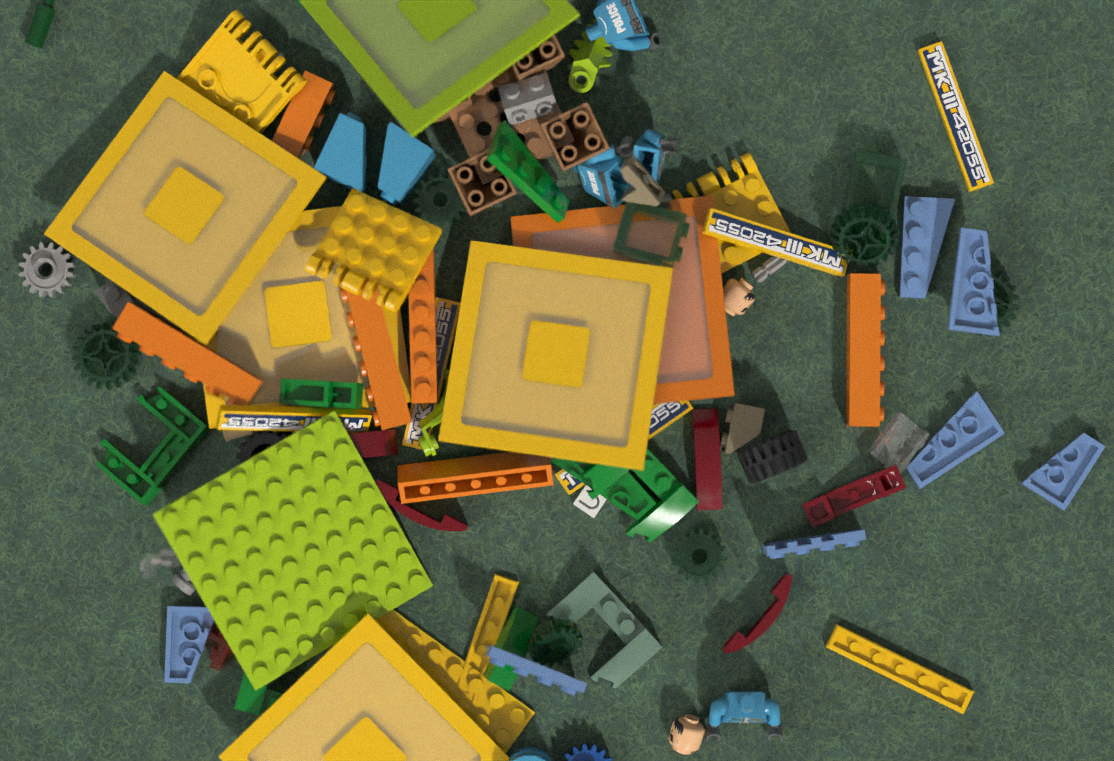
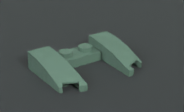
[547,571,662,689]

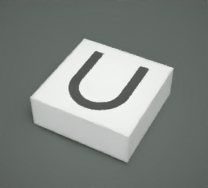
[573,485,607,518]

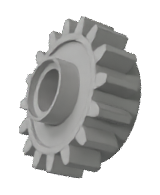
[18,242,76,298]

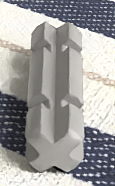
[752,256,787,283]

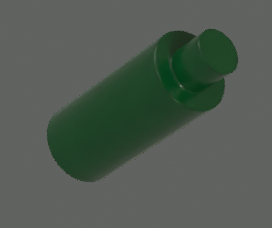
[25,0,55,49]

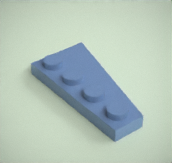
[899,196,955,299]
[947,228,1000,336]
[905,391,1005,489]
[762,529,866,559]
[484,646,587,696]

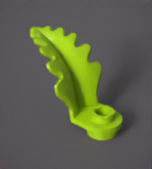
[568,18,613,93]
[418,369,449,456]

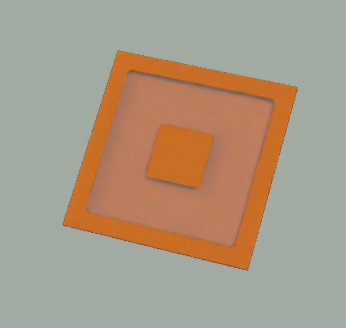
[511,195,734,404]

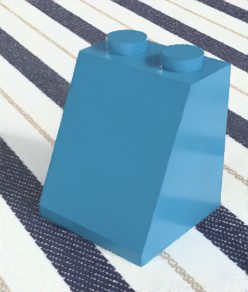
[314,112,368,194]
[378,122,436,207]

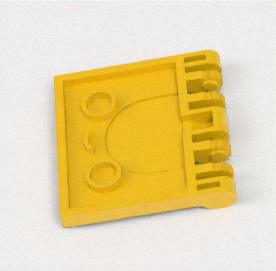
[177,9,307,134]
[672,152,791,274]
[305,188,442,313]

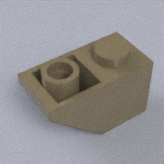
[720,403,765,454]

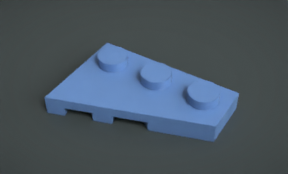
[1020,433,1106,511]
[164,605,215,683]

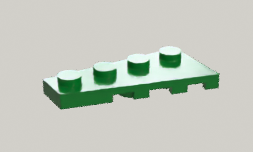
[486,121,570,223]
[551,458,656,520]

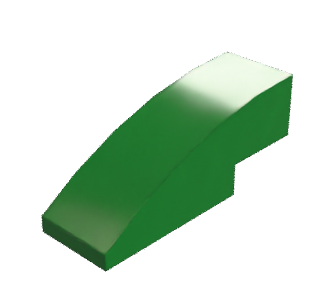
[279,378,363,409]
[483,606,538,691]

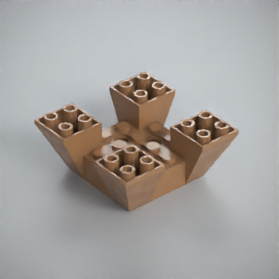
[433,34,610,216]

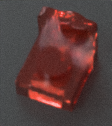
[208,629,232,671]

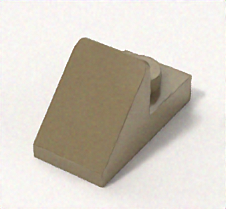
[620,154,665,206]

